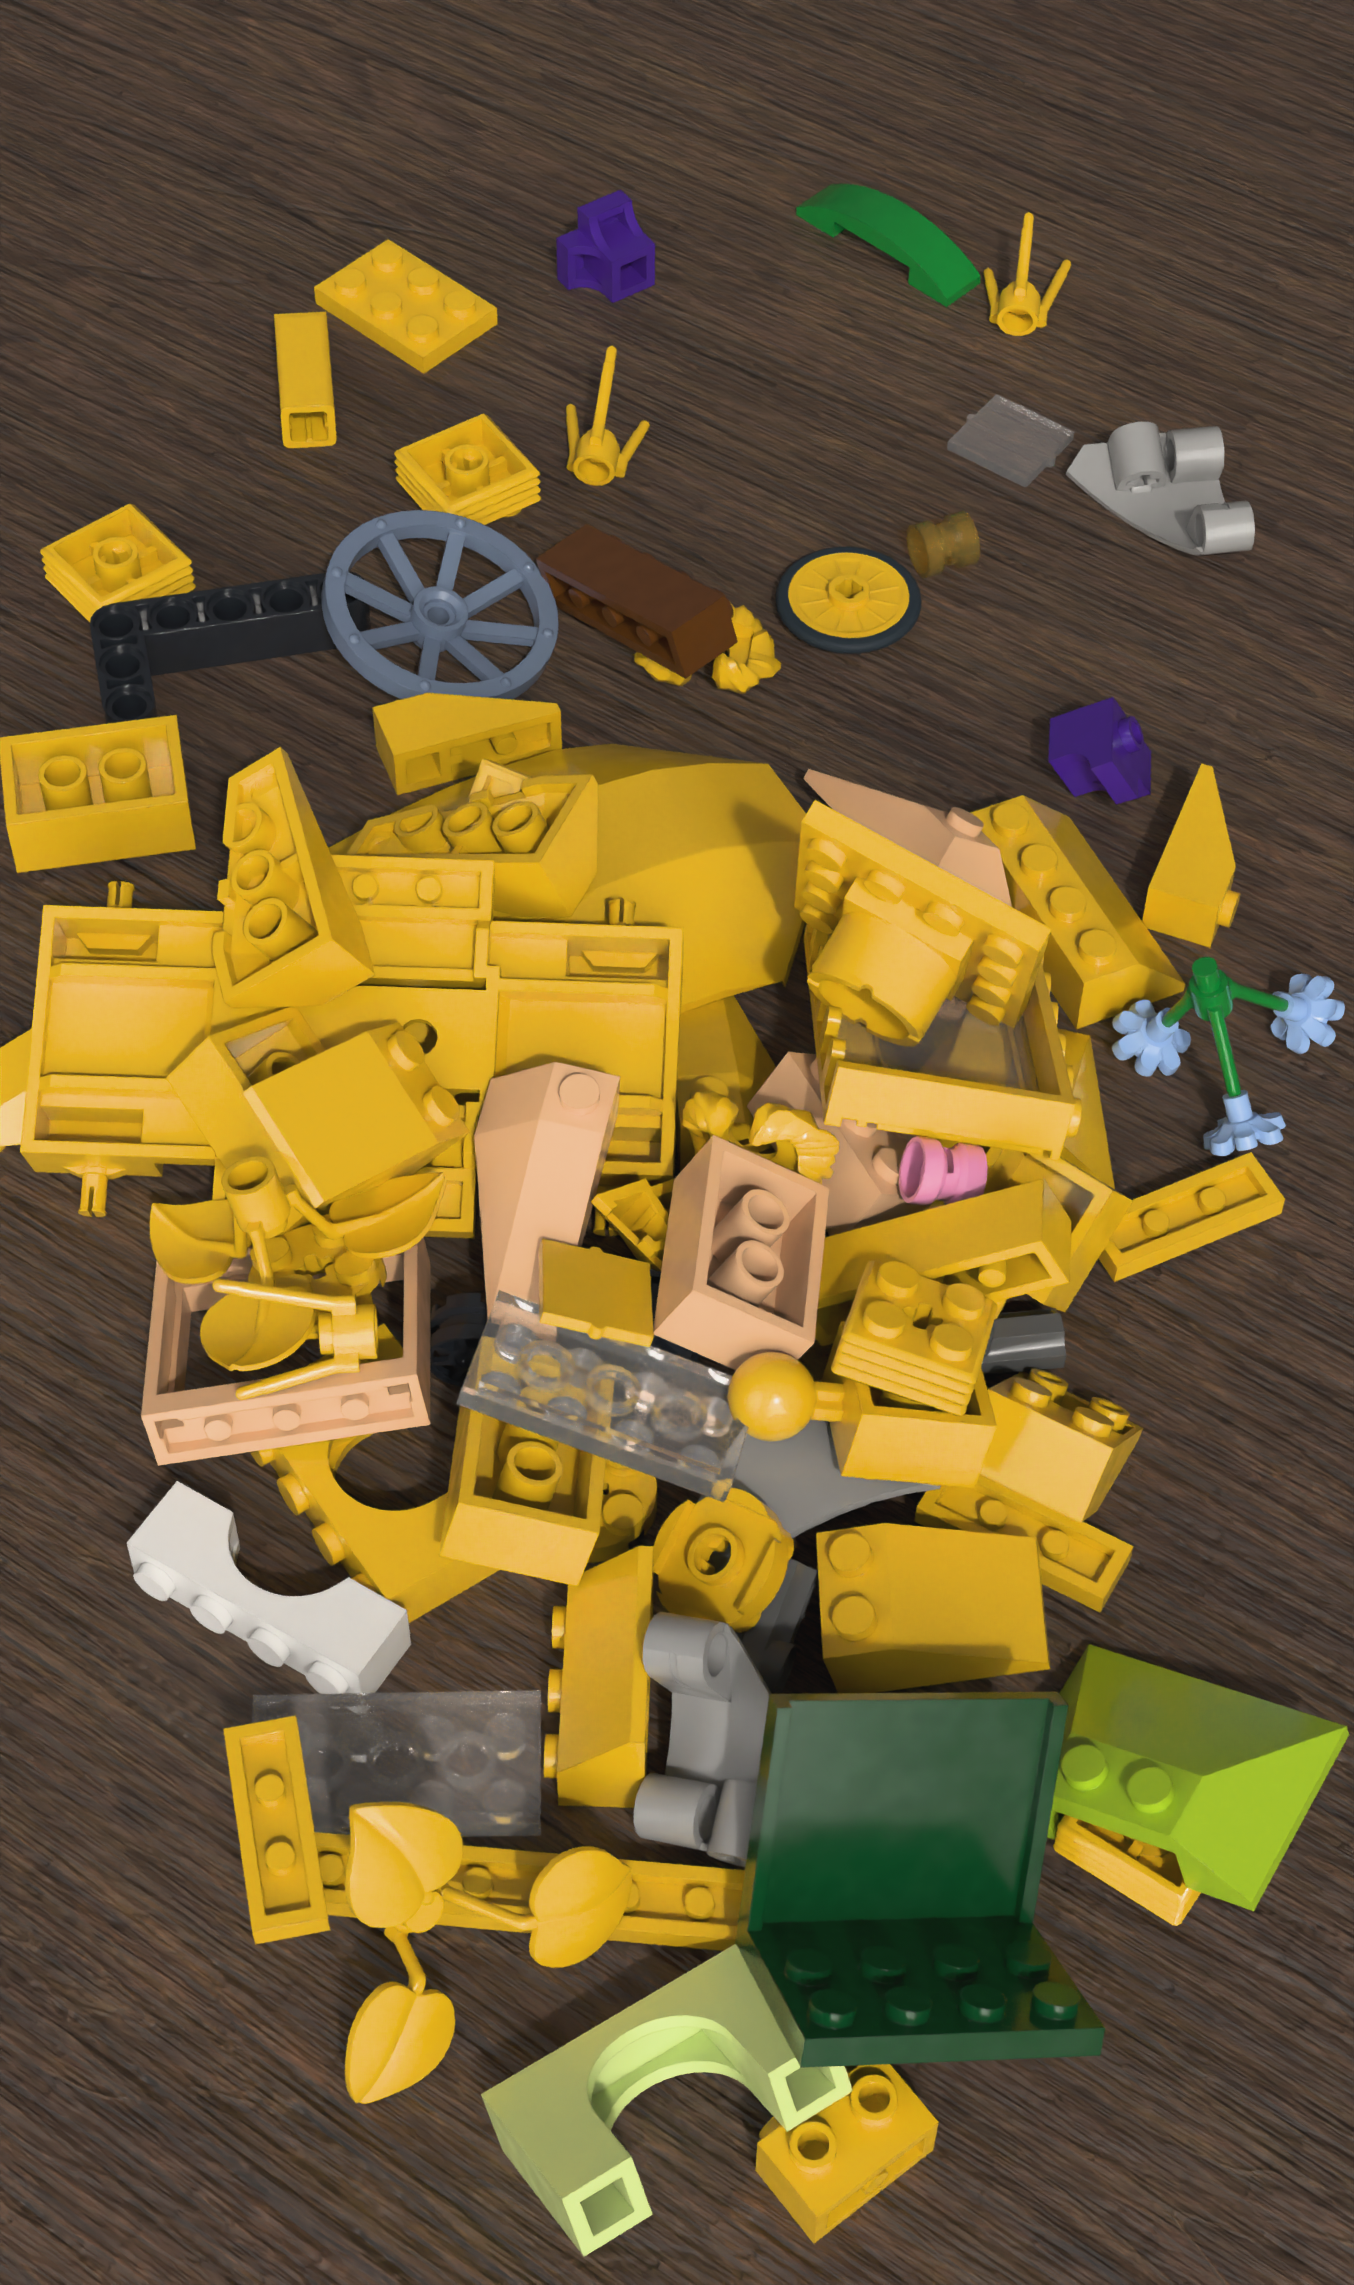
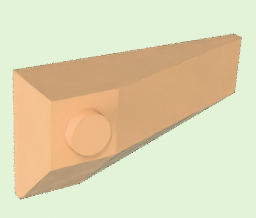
[803,769,1012,907]
[474,1062,620,1346]

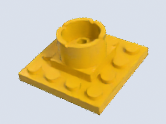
[794,800,1052,1047]

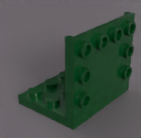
[735,1692,1105,2068]

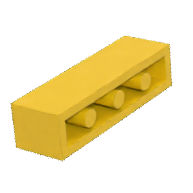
[815,1178,1071,1346]

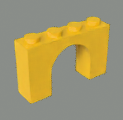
[250,1323,500,1623]

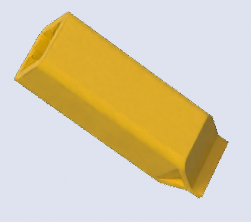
[274,311,337,448]

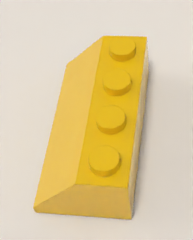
[971,795,1185,1030]

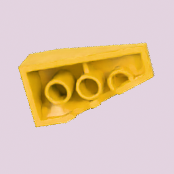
[346,774,598,917]

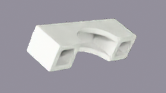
[127,1481,411,1709]

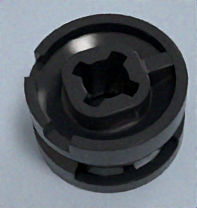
[430,1293,522,1388]

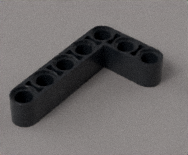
[90,571,371,724]

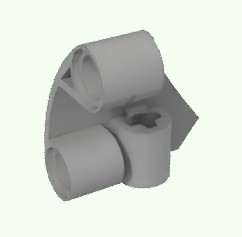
[1065,422,1255,556]
[698,1420,941,1574]
[633,1612,771,1867]

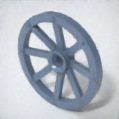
[321,510,559,699]

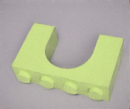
[481,1944,853,2256]

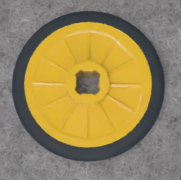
[775,546,922,654]

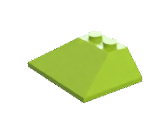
[1047,1644,1349,1911]

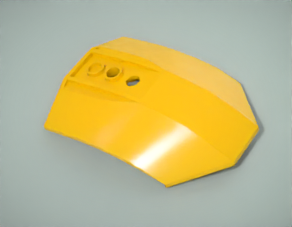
[328,744,806,1105]

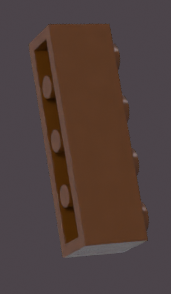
[535,524,738,679]

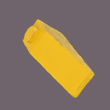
[372,693,562,795]
[1142,763,1240,948]

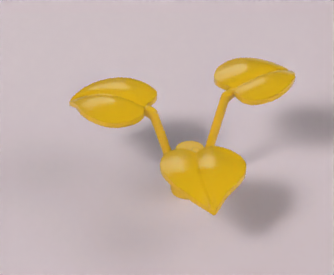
[150,1156,446,1371]
[345,1802,632,2104]

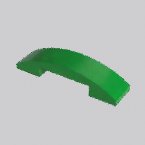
[796,183,981,307]

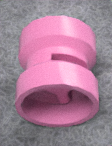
[899,1136,988,1205]

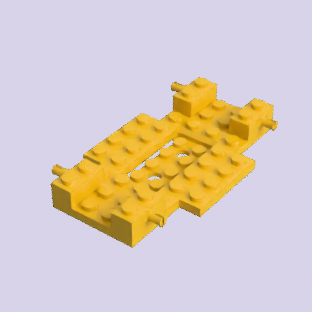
[20,855,684,1239]

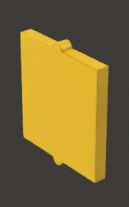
[539,1238,654,1347]

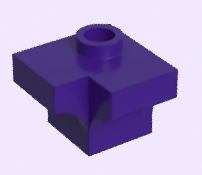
[556,189,655,303]
[1048,697,1151,805]

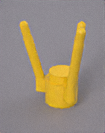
[983,212,1071,336]
[566,346,650,486]
[212,1278,379,1400]

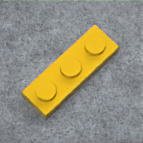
[1098,1152,1285,1282]
[915,1474,1134,1613]
[223,1715,330,1945]

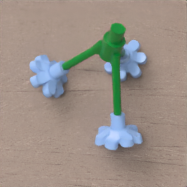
[1112,957,1345,1156]

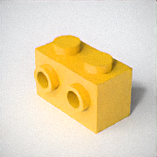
[755,2064,939,2244]

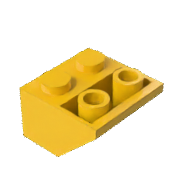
[980,1368,1143,1523]

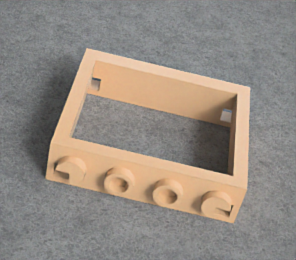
[141,1237,431,1466]

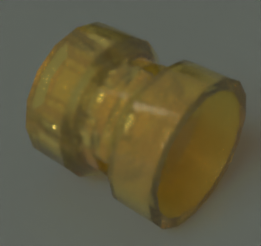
[907,510,980,578]

